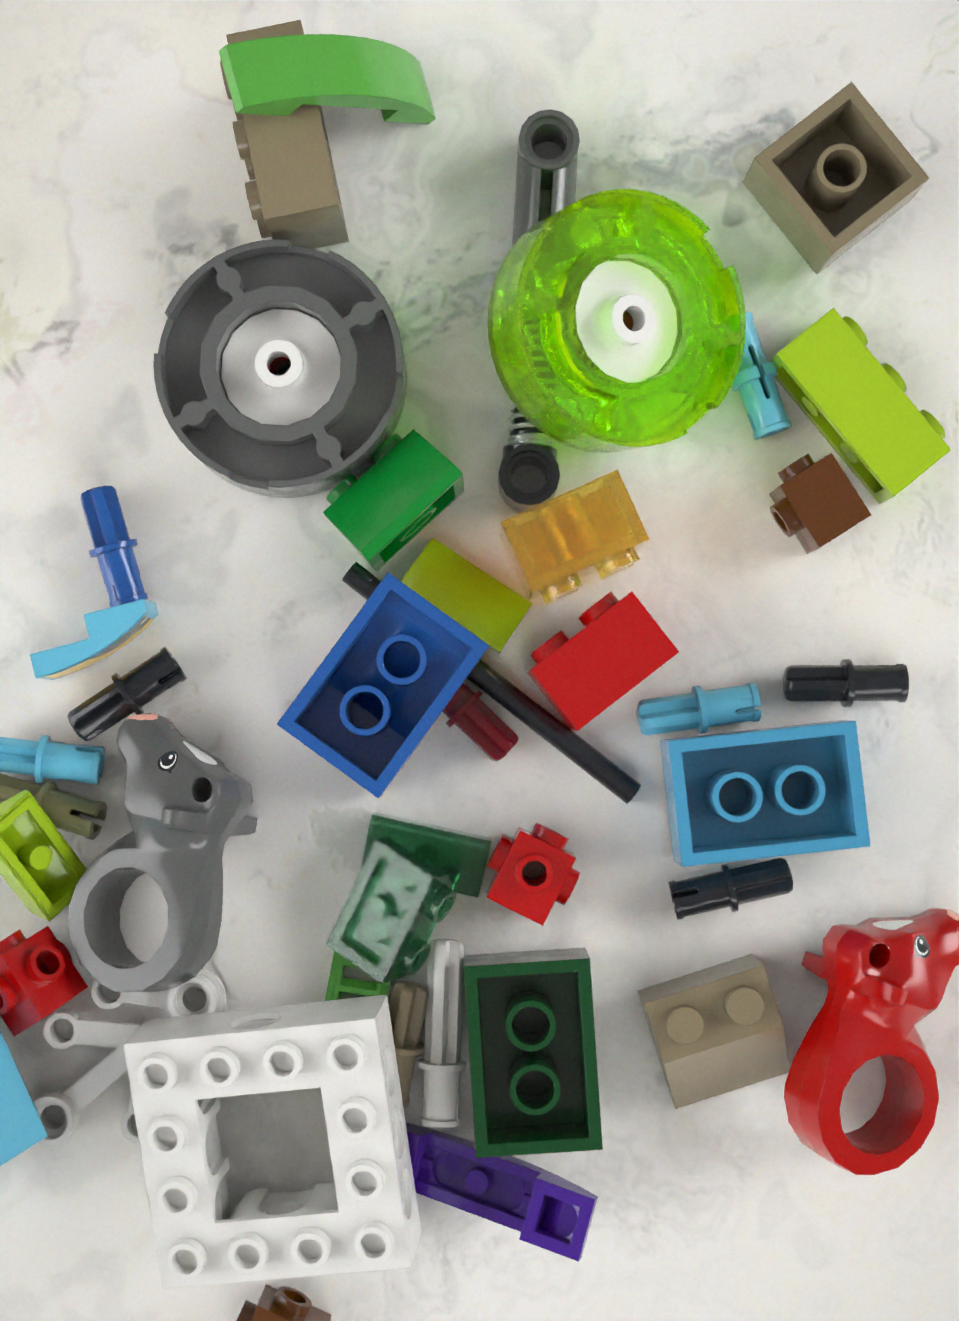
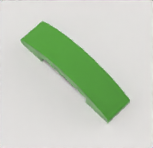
[219,34,436,124]

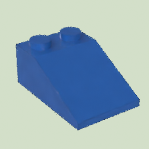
[277,572,489,798]

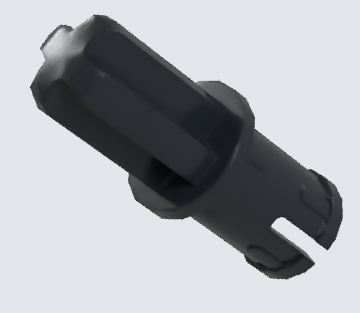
[67,647,187,741]
[783,659,909,707]
[668,858,793,920]

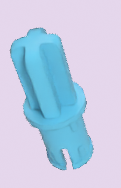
[636,683,761,735]
[0,735,105,785]

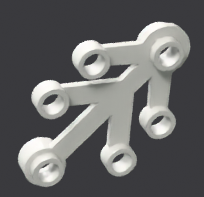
[34,968,226,1146]

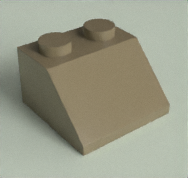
[637,954,790,1109]

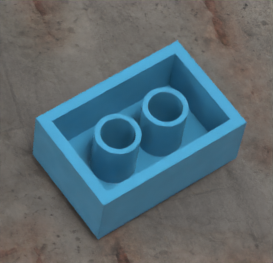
[660,720,870,867]

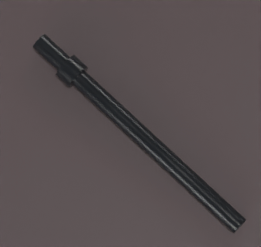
[342,562,641,804]

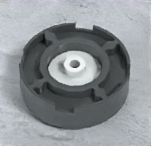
[153,239,407,498]

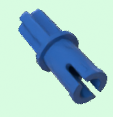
[80,486,148,607]

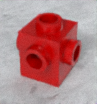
[486,823,580,926]
[0,926,88,1037]

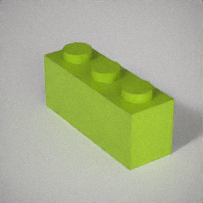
[770,307,951,504]

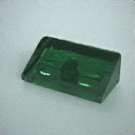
[361,812,492,898]

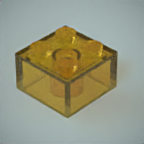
[499,469,649,605]

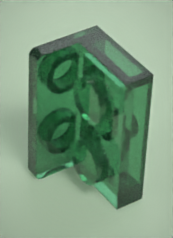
[326,837,461,984]

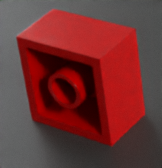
[527,591,679,731]

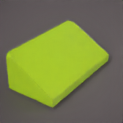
[401,538,533,654]
[0,790,87,922]

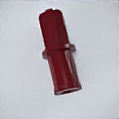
[443,683,519,762]

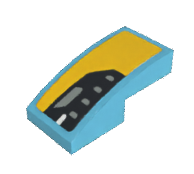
[30,599,159,680]

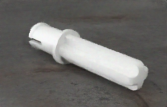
[418,939,467,1128]

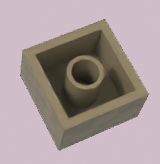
[743,82,929,274]

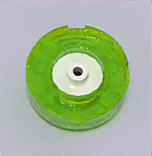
[487,189,746,453]

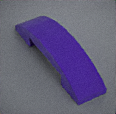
[406,1122,598,1262]

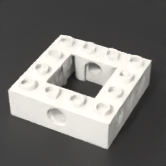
[123,995,422,1289]

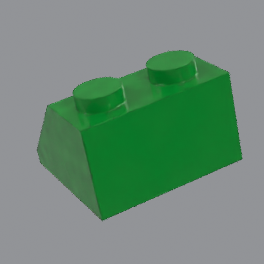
[323,429,464,572]

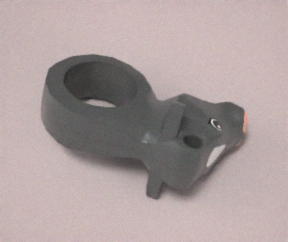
[68,713,258,992]

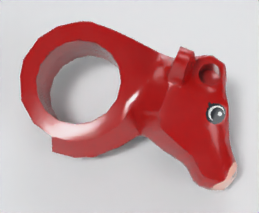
[784,907,959,1175]

